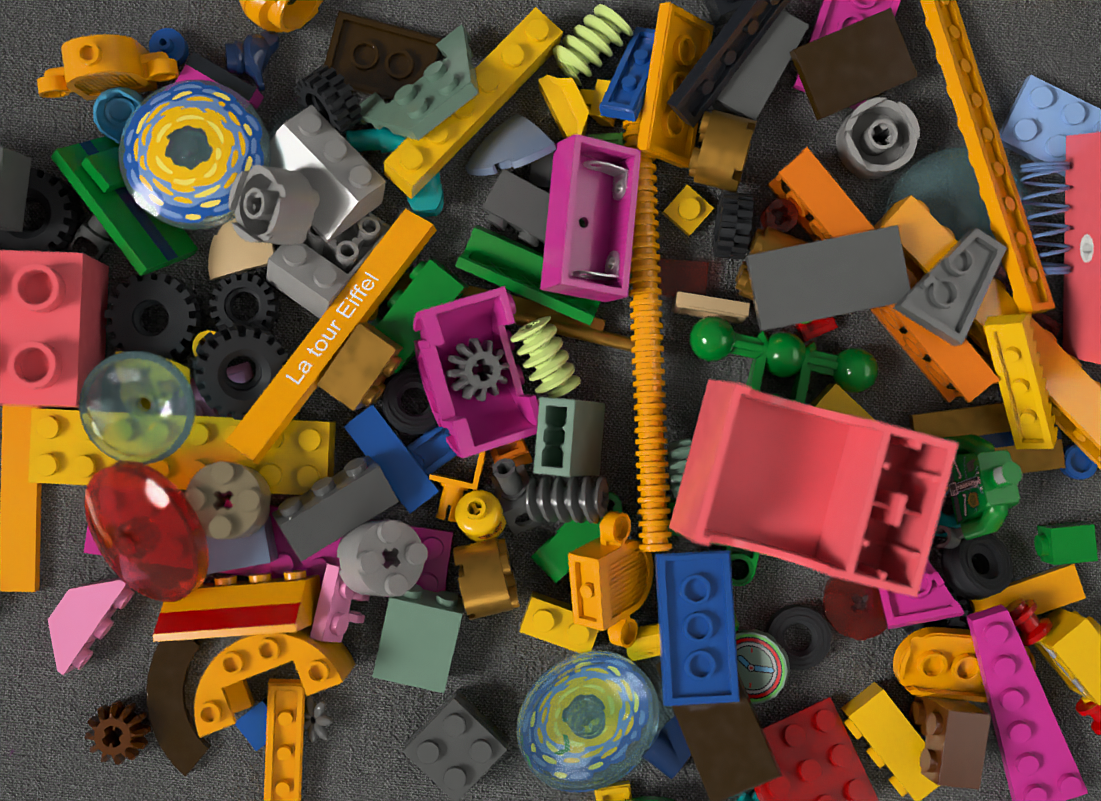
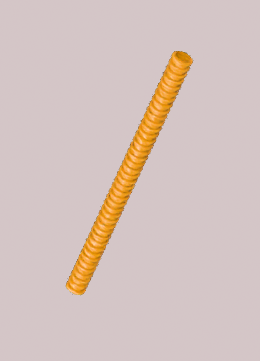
[622,106,672,552]

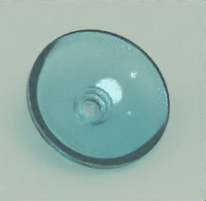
[79,351,196,465]

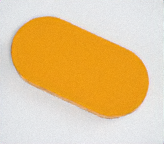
[893,627,1036,703]

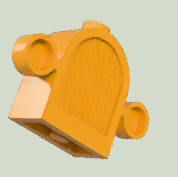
[37,34,179,101]
[568,511,654,648]

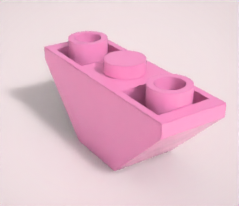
[48,575,137,675]

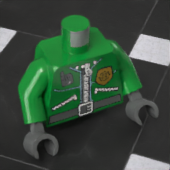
[934,434,1022,549]

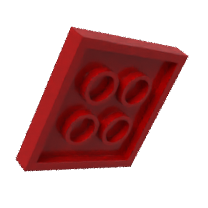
[754,697,879,801]

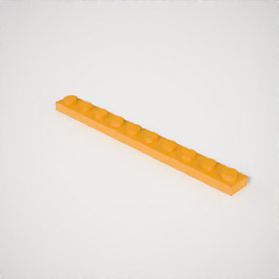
[920,0,1055,314]

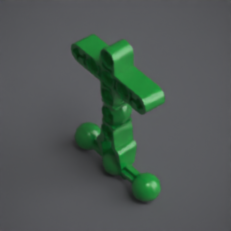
[667,316,878,586]

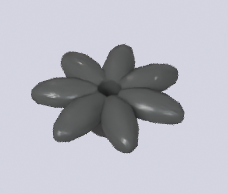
[304,695,333,743]

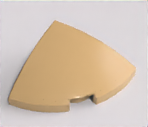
[208,211,276,281]

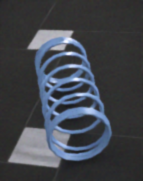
[1020,161,1072,275]

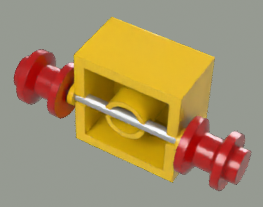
[1006,598,1101,735]

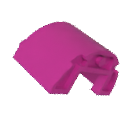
[413,286,539,459]

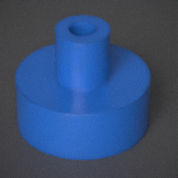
[149,28,189,66]

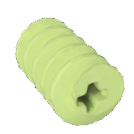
[552,4,633,86]
[510,316,581,398]

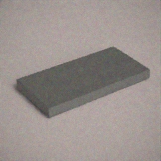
[746,225,910,331]

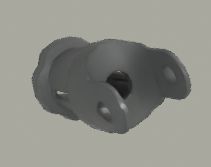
[67,214,111,260]

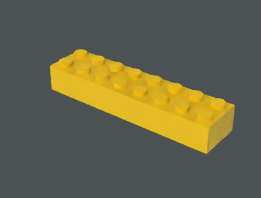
[28,408,336,495]

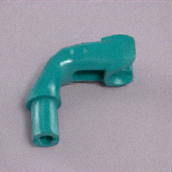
[346,127,444,217]

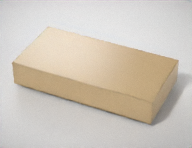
[672,291,750,324]

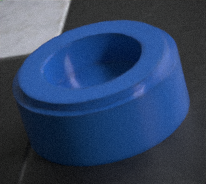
[1060,443,1098,480]

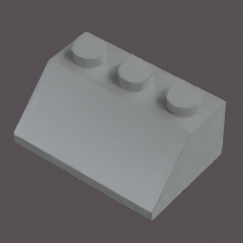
[263,105,386,243]

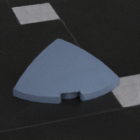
[465,113,557,176]

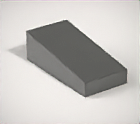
[529,144,555,190]

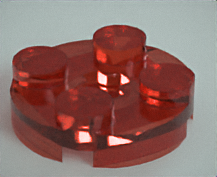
[822,576,888,641]

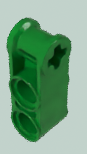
[530,491,623,583]

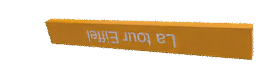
[225,208,437,465]

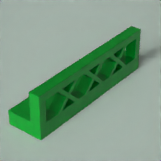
[455,225,601,326]

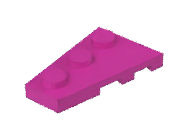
[878,559,964,629]

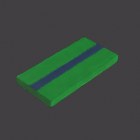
[51,136,198,276]

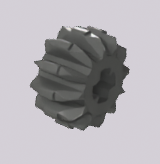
[446,338,510,401]

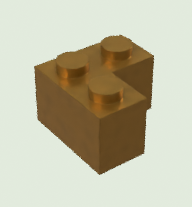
[317,322,403,411]

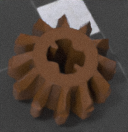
[84,700,151,765]

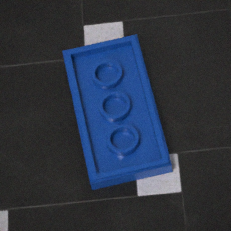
[655,550,740,706]

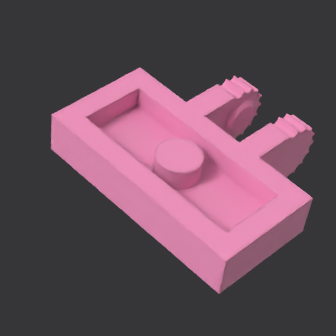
[310,564,370,642]

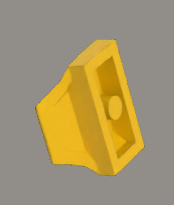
[538,75,590,139]

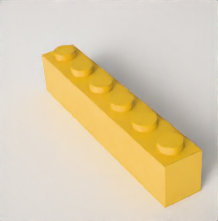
[384,7,563,200]

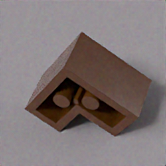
[909,696,991,789]

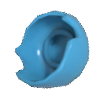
[93,87,147,144]

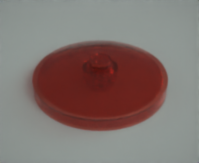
[84,460,209,602]

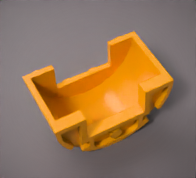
[194,624,356,738]

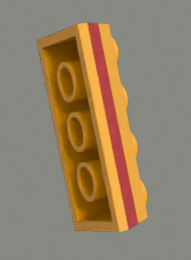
[153,570,321,642]

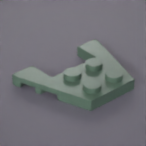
[359,24,479,140]

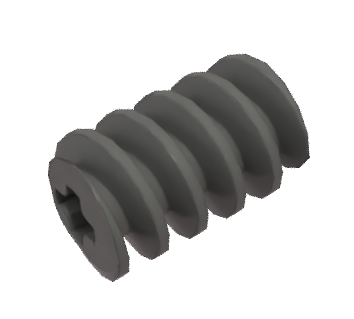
[526,476,609,524]

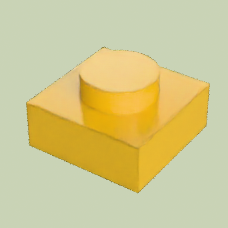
[662,184,714,237]

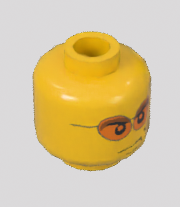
[455,490,506,542]

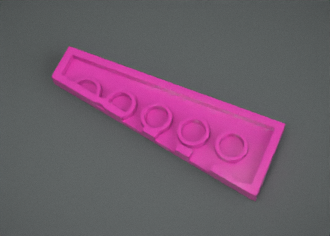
[966,604,1088,801]

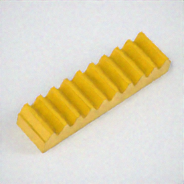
[984,314,1058,449]

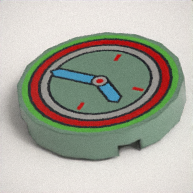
[736,629,790,704]

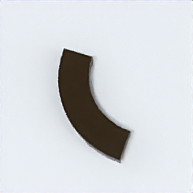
[146,639,212,776]

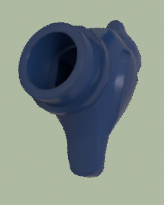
[225,29,280,91]

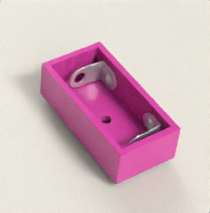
[540,134,641,302]

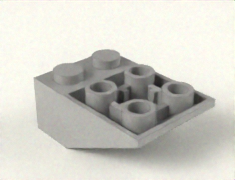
[266,212,391,318]

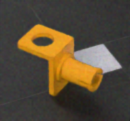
[429,451,487,522]

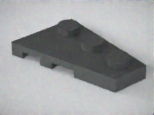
[893,228,1007,347]

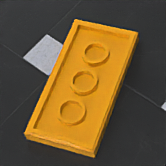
[636,2,714,168]

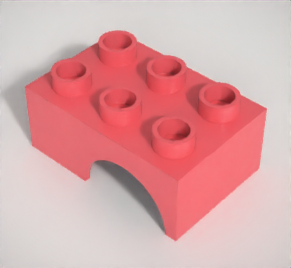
[0,250,109,410]
[669,380,958,597]

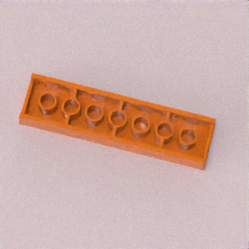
[767,147,1000,403]

